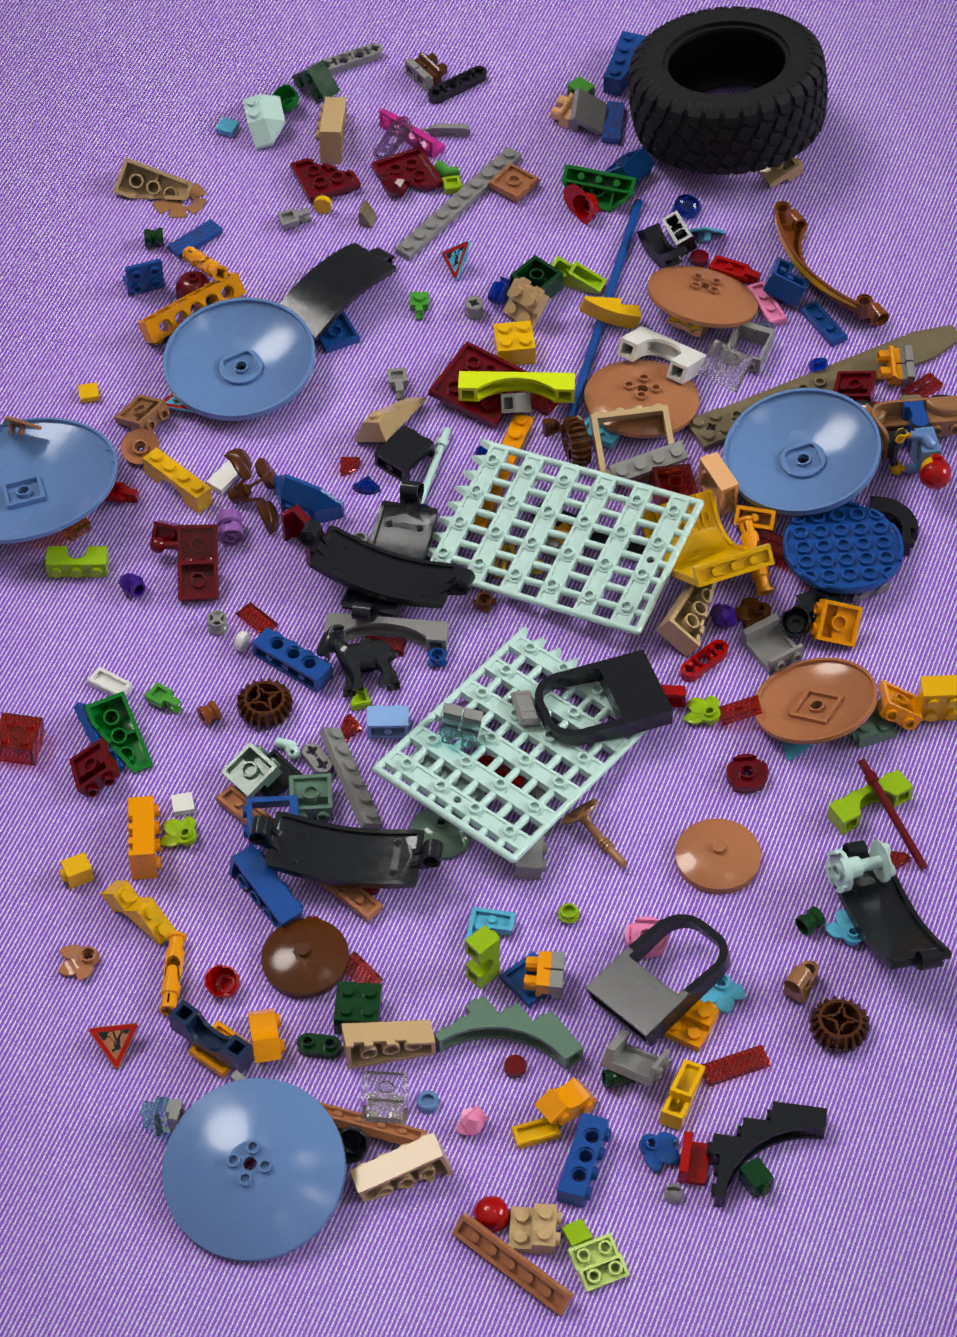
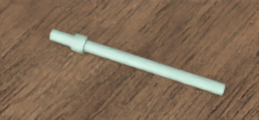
[421,427,451,506]

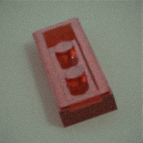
[701,1045,770,1087]

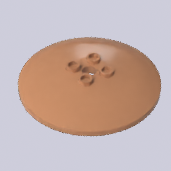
[647,266,758,328]
[584,359,699,439]
[753,658,878,744]

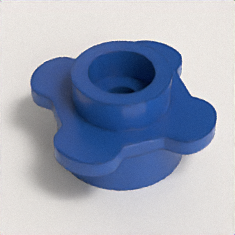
[427,648,448,667]

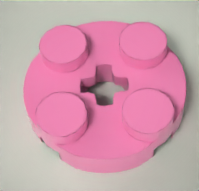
[625,916,669,958]

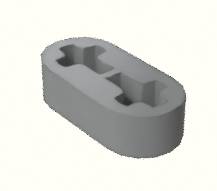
[302,743,332,774]

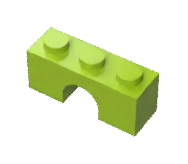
[45,546,109,578]
[465,925,500,989]

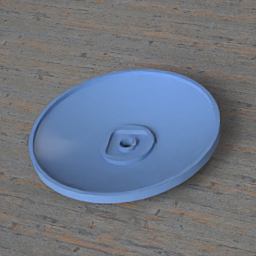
[163,297,316,421]
[723,388,882,516]
[162,1078,346,1262]

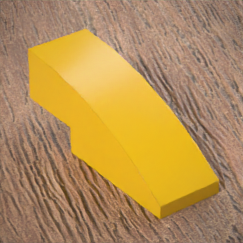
[579,296,642,329]
[659,1059,706,1130]

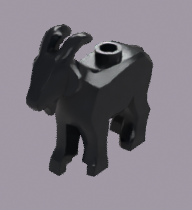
[316,624,400,697]

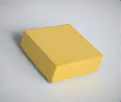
[78,382,100,403]

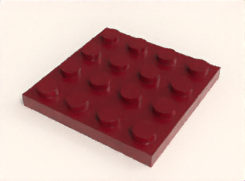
[428,341,528,429]

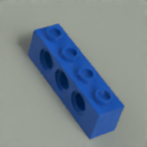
[252,627,333,693]
[557,1112,612,1208]

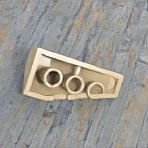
[113,157,194,200]
[354,397,426,442]

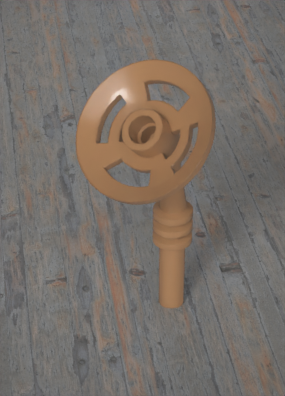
[561,799,628,868]

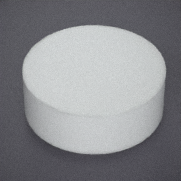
[234,631,251,652]

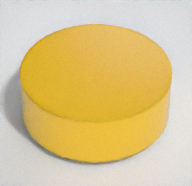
[313,195,332,214]

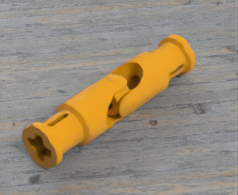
[182,246,228,282]
[736,515,774,596]
[158,931,187,1016]

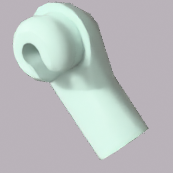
[275,737,300,759]

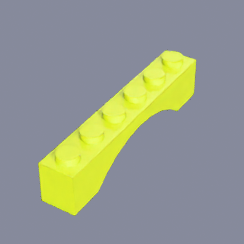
[458,371,575,403]

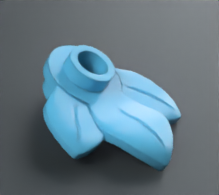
[824,909,863,946]
[701,974,745,1014]

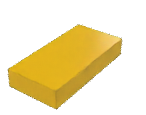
[511,1117,561,1150]

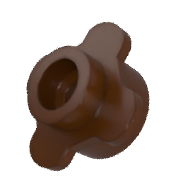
[473,592,497,613]

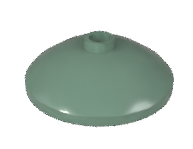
[410,805,473,860]

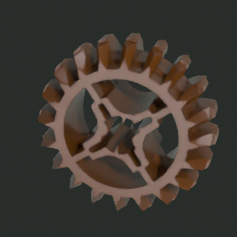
[560,415,592,467]
[237,677,293,729]
[809,995,870,1053]

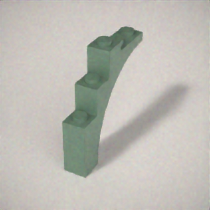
[434,996,583,1070]

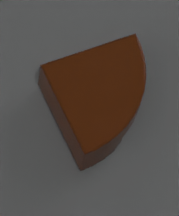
[542,418,561,437]

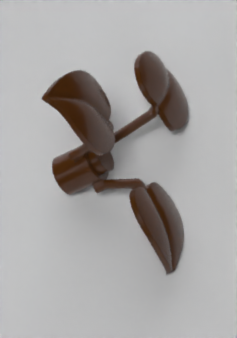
[224,448,279,535]

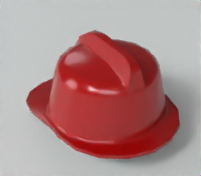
[563,184,601,224]

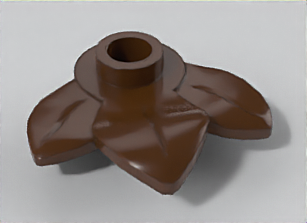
[735,597,772,629]

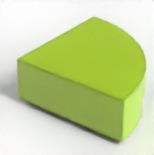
[351,687,371,711]

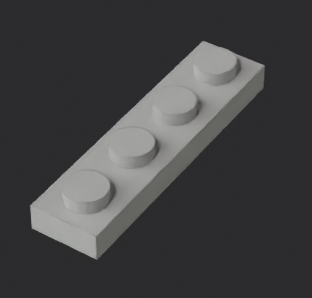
[608,440,689,485]

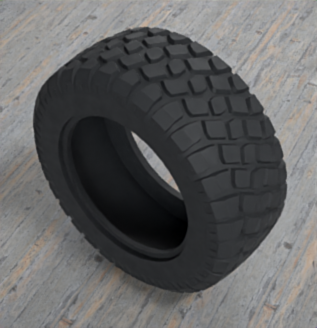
[629,6,828,175]

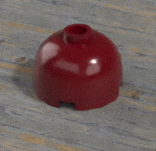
[175,271,211,308]

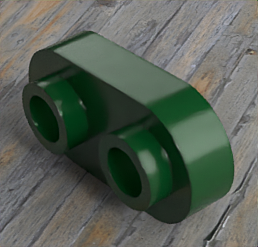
[297,1033,342,1059]

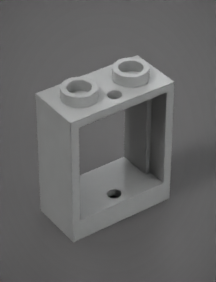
[723,322,775,373]

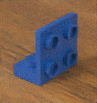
[122,259,165,296]

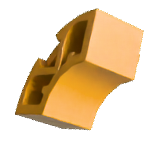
[248,1008,285,1063]
[534,1077,598,1126]

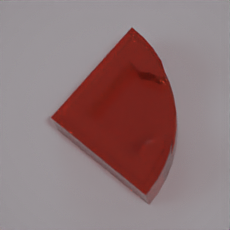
[340,457,360,476]
[341,713,362,740]
[890,851,911,869]

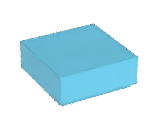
[215,117,239,137]

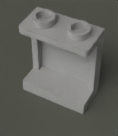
[741,613,804,675]
[601,1029,672,1087]

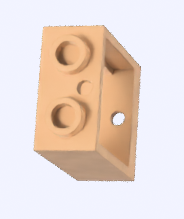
[698,452,739,516]

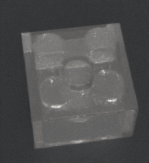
[697,338,754,393]
[361,1070,409,1124]

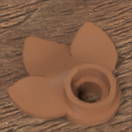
[59,944,100,981]

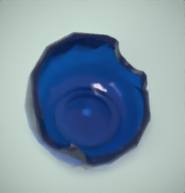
[672,194,701,221]
[488,277,512,305]

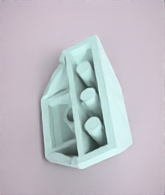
[243,94,286,150]

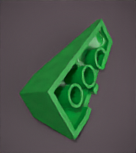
[85,691,153,774]

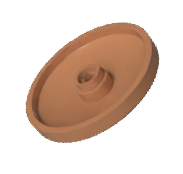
[675,819,761,894]

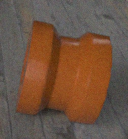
[197,700,222,726]

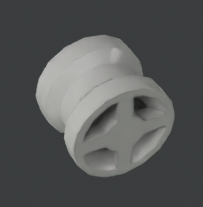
[465,296,483,320]
[207,610,228,636]

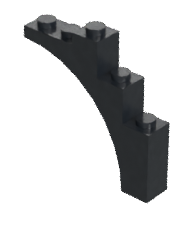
[706,1101,828,1207]

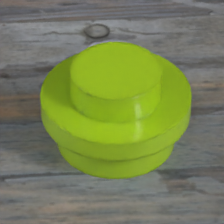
[558,903,580,924]

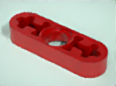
[680,640,728,682]

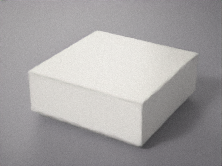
[171,792,195,816]

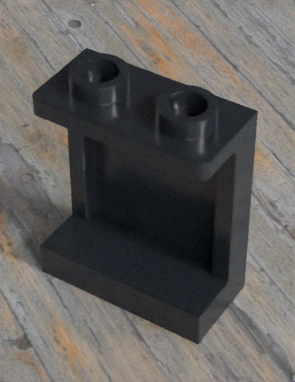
[374,425,435,481]

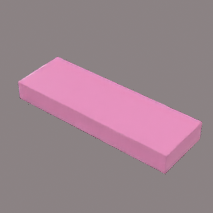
[747,281,787,327]

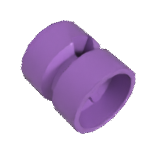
[216,509,244,546]

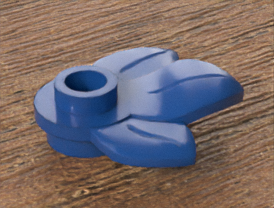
[639,1132,680,1173]

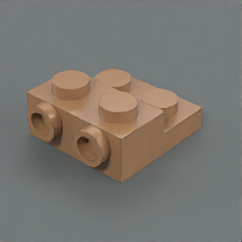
[114,394,170,432]

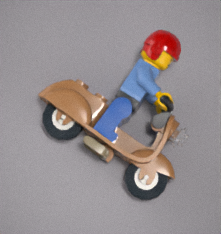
[856,394,957,490]

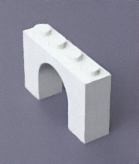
[616,326,707,384]

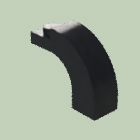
[637,223,687,268]
[869,496,919,556]

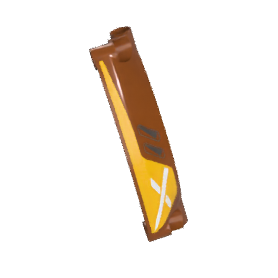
[773,201,890,326]

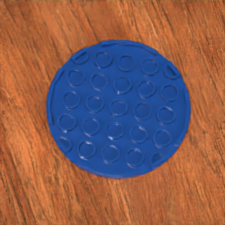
[782,501,904,594]

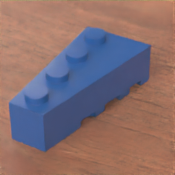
[603,31,646,96]
[228,844,303,928]

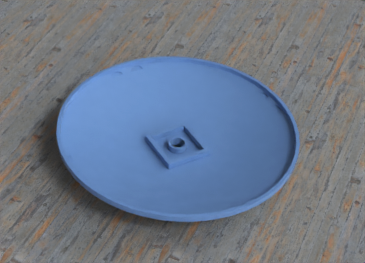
[0,417,118,544]

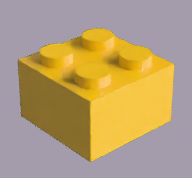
[493,320,536,365]
[917,675,957,722]

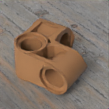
[783,961,819,1004]

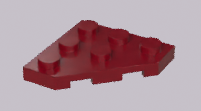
[371,146,443,191]
[290,158,361,203]

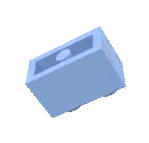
[367,705,409,738]

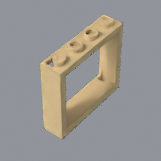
[589,403,679,482]

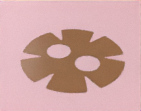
[153,180,206,218]

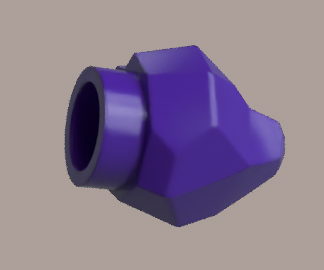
[119,573,146,597]
[710,603,737,629]

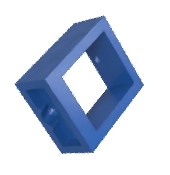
[243,795,299,846]

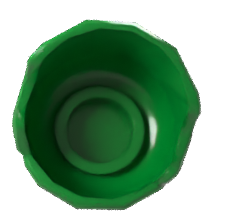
[273,84,299,113]

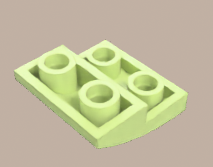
[567,1233,630,1292]

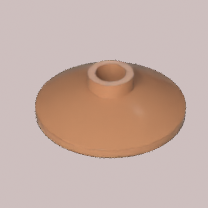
[121,429,160,465]

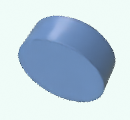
[417,1090,439,1114]

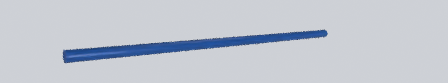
[565,199,643,418]

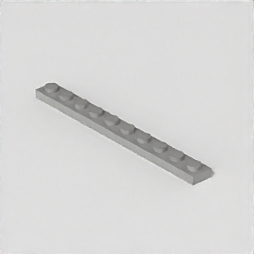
[395,147,522,261]

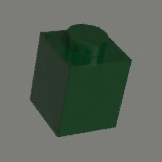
[738,1157,774,1199]

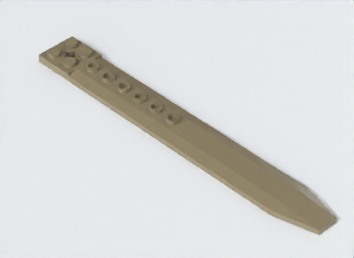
[686,325,957,451]

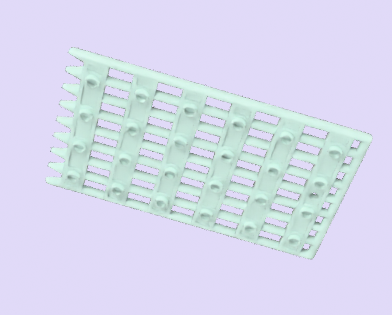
[427,439,704,635]
[372,627,648,864]

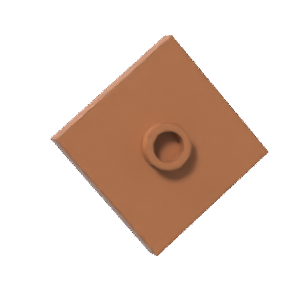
[488,163,539,203]

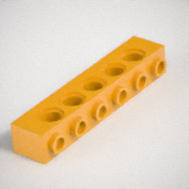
[137,272,246,345]

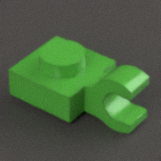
[410,292,429,319]
[144,682,182,714]

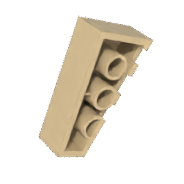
[341,1020,436,1070]
[350,1132,454,1203]

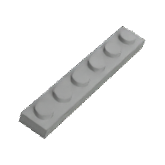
[319,727,382,829]

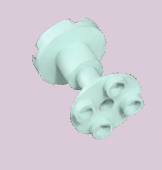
[825,840,896,893]

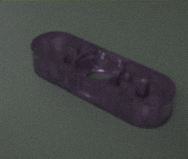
[373,116,413,160]

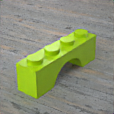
[827,769,913,835]

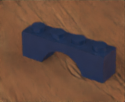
[169,1000,254,1073]

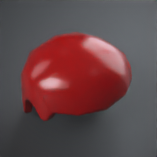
[204,964,240,999]
[473,1196,511,1233]

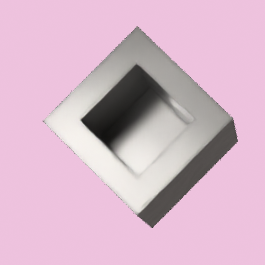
[501,393,531,413]

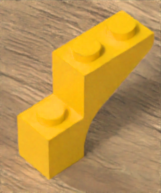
[100,880,176,945]

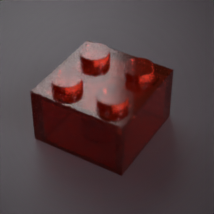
[648,463,698,505]
[0,712,45,766]

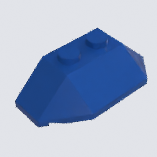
[273,474,345,523]

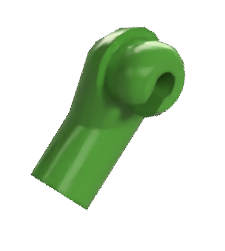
[434,161,459,177]

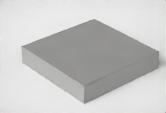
[571,88,607,135]

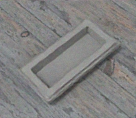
[510,690,540,726]

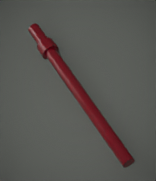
[858,758,928,871]

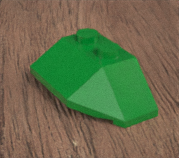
[561,164,637,212]

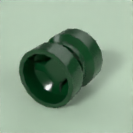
[144,228,164,247]
[795,906,826,936]

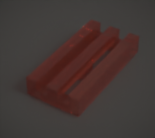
[901,372,943,398]
[718,695,762,725]

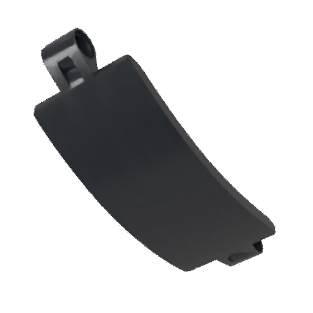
[279,243,396,342]
[341,479,438,622]
[299,520,475,608]
[249,811,444,889]
[834,840,952,971]

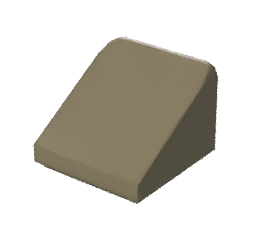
[358,200,377,228]

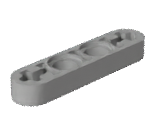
[324,43,383,75]

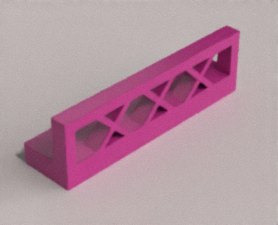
[379,108,445,159]

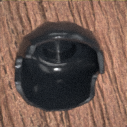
[780,606,812,638]
[339,1126,369,1164]

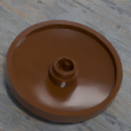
[261,918,349,999]

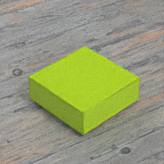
[442,175,462,195]
[561,1218,593,1248]

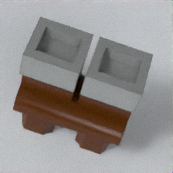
[405,52,447,91]

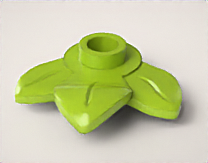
[682,696,721,725]
[160,816,197,848]

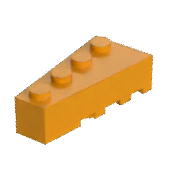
[128,796,162,880]

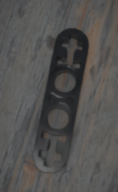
[428,66,487,104]

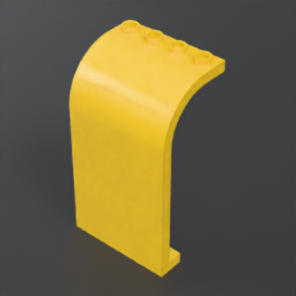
[641,489,775,588]

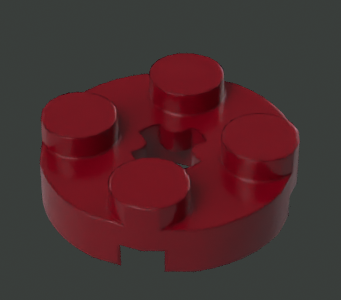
[726,754,769,793]

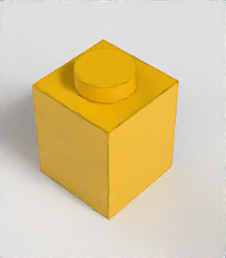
[59,852,94,889]

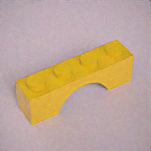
[142,447,212,514]

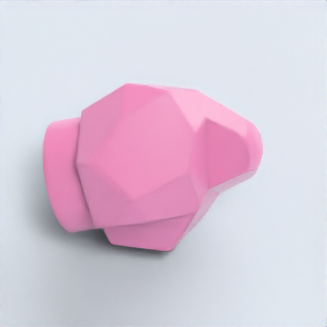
[456,1105,489,1136]

